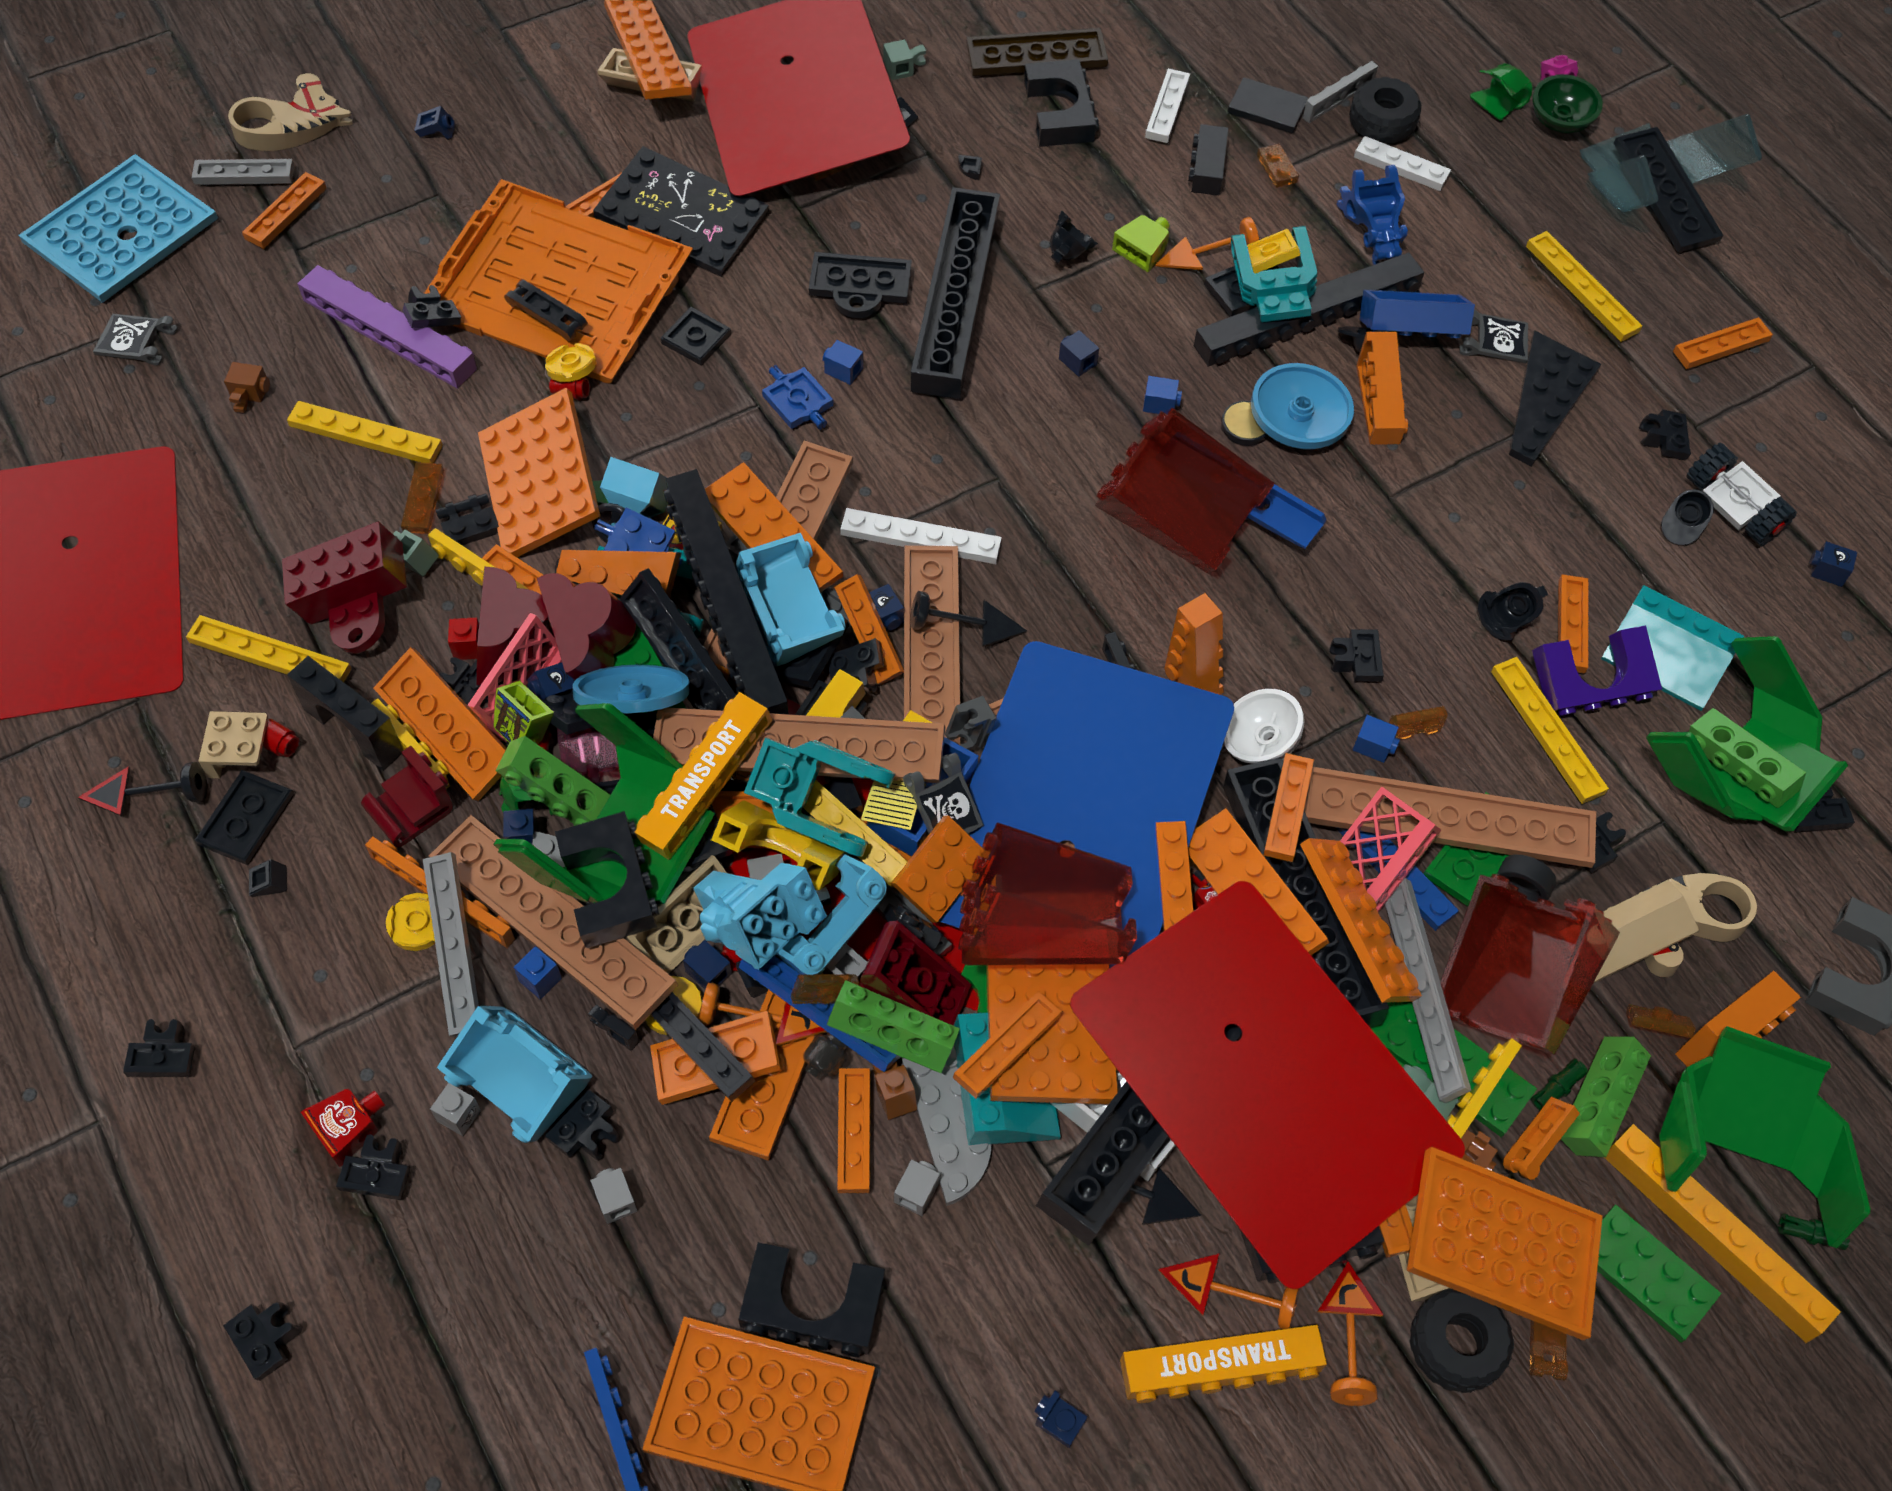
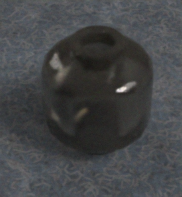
[803,1033,848,1080]

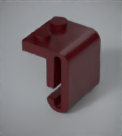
[361,746,453,847]

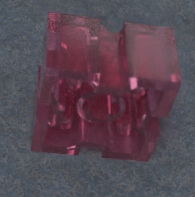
[557,727,619,783]

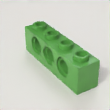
[1689,708,1806,808]
[495,736,610,826]
[827,980,960,1073]
[1561,1037,1651,1157]

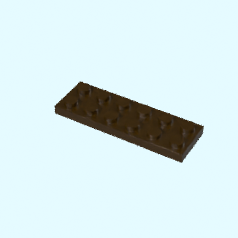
[966,28,1108,76]

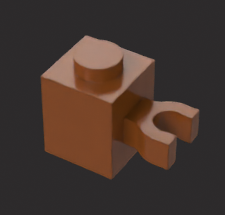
[224,362,270,413]
[872,1061,917,1120]
[1461,1129,1498,1171]

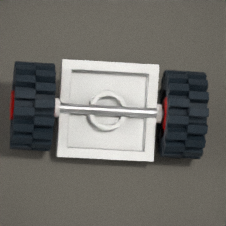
[1686,443,1797,546]

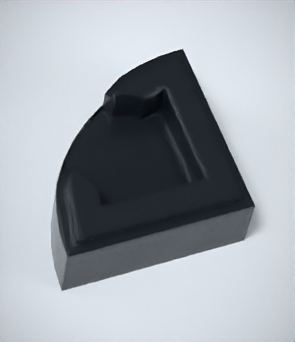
[958,155,982,180]

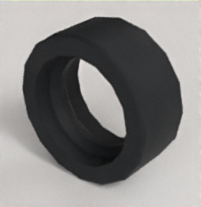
[1495,854,1556,906]

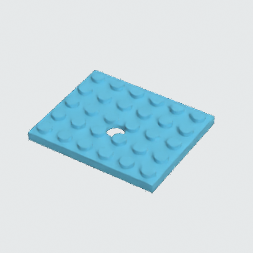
[19,154,218,303]

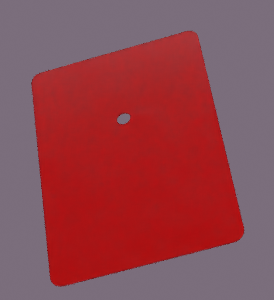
[687,0,910,196]
[0,446,183,720]
[1070,881,1465,1289]

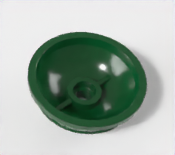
[1532,74,1603,134]

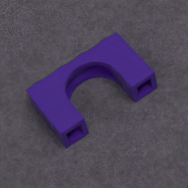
[1532,625,1662,717]

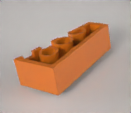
[1356,332,1408,445]
[556,550,682,598]
[1164,593,1224,695]
[1675,971,1801,1067]

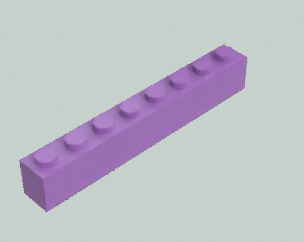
[297,265,477,389]

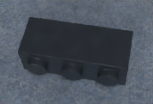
[1188,124,1228,196]

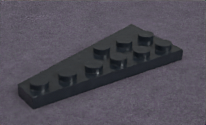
[1509,330,1601,467]

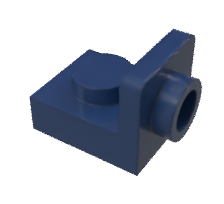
[414,106,455,139]
[1034,1390,1087,1448]

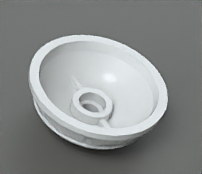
[1224,689,1304,764]

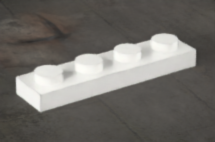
[1145,69,1190,143]
[1354,136,1451,191]

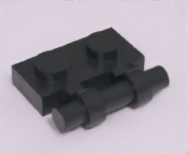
[435,493,499,545]

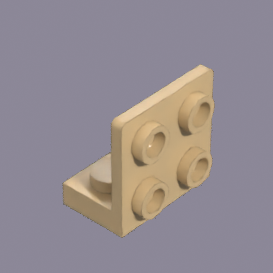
[199,711,268,778]

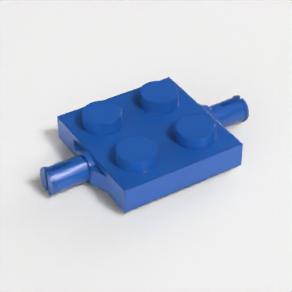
[762,365,834,429]
[595,507,683,569]

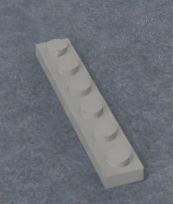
[423,852,479,1037]

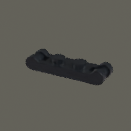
[504,279,588,341]

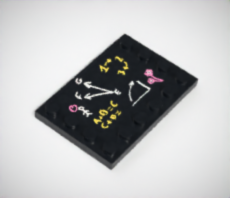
[593,146,769,277]

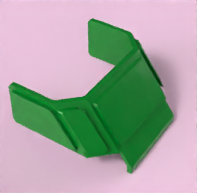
[1646,636,1848,831]
[493,703,714,904]
[1659,1026,1870,1248]

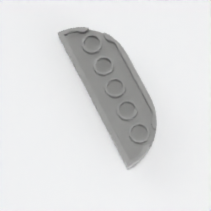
[900,1045,991,1206]

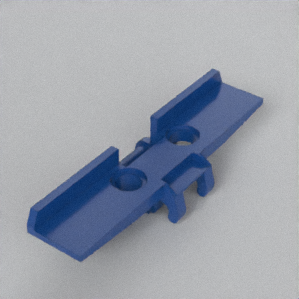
[1155,428,1326,550]

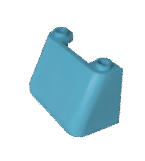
[735,533,845,667]
[776,854,887,979]
[437,1006,592,1143]

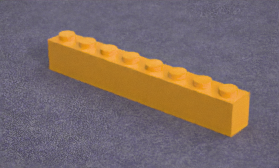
[1604,1124,1841,1343]

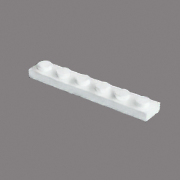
[840,508,1002,564]

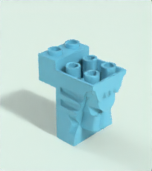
[693,863,827,970]

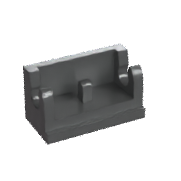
[945,696,997,750]

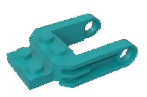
[1231,226,1318,322]
[744,737,895,857]

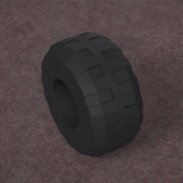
[1349,77,1422,144]
[1410,1288,1514,1393]

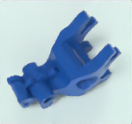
[1337,165,1407,265]

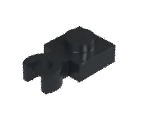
[588,1005,639,1051]

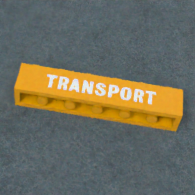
[634,692,772,860]
[1120,1325,1327,1403]

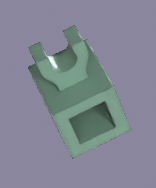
[883,40,926,80]
[393,529,439,576]

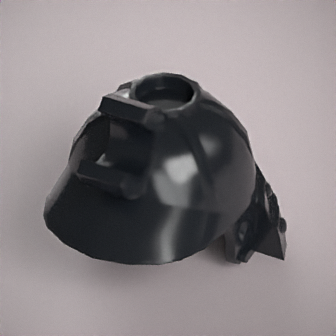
[1050,211,1098,263]
[1478,582,1548,640]

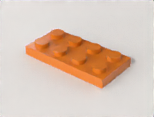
[650,1011,781,1105]

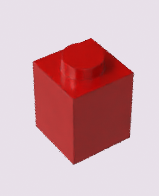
[448,618,479,660]

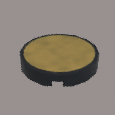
[1221,400,1269,446]

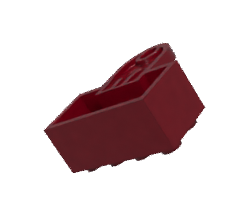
[282,521,407,654]

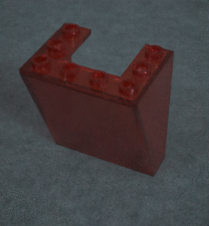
[1095,408,1275,573]
[958,822,1137,965]
[1440,874,1620,1055]

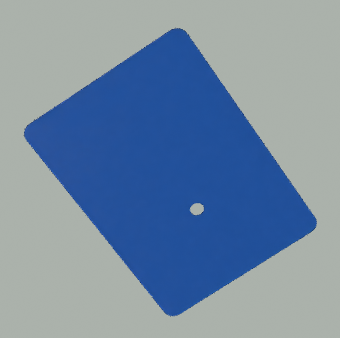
[938,641,1234,969]

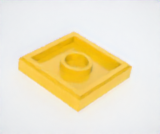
[1247,229,1301,273]

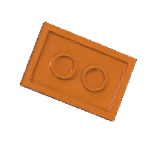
[891,815,989,923]

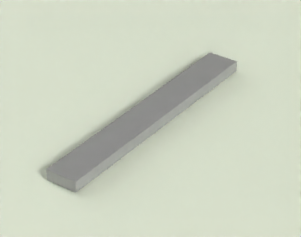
[1385,878,1472,1103]

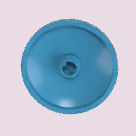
[1251,363,1354,449]
[573,665,689,714]

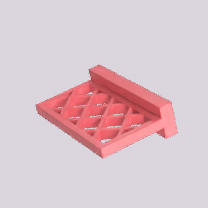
[468,613,562,742]
[1340,786,1441,912]

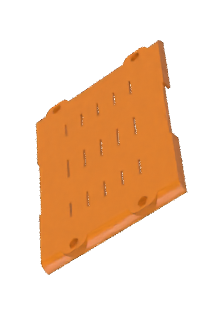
[424,179,693,383]

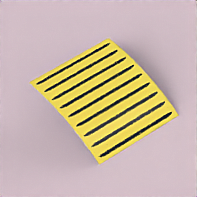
[861,780,926,830]

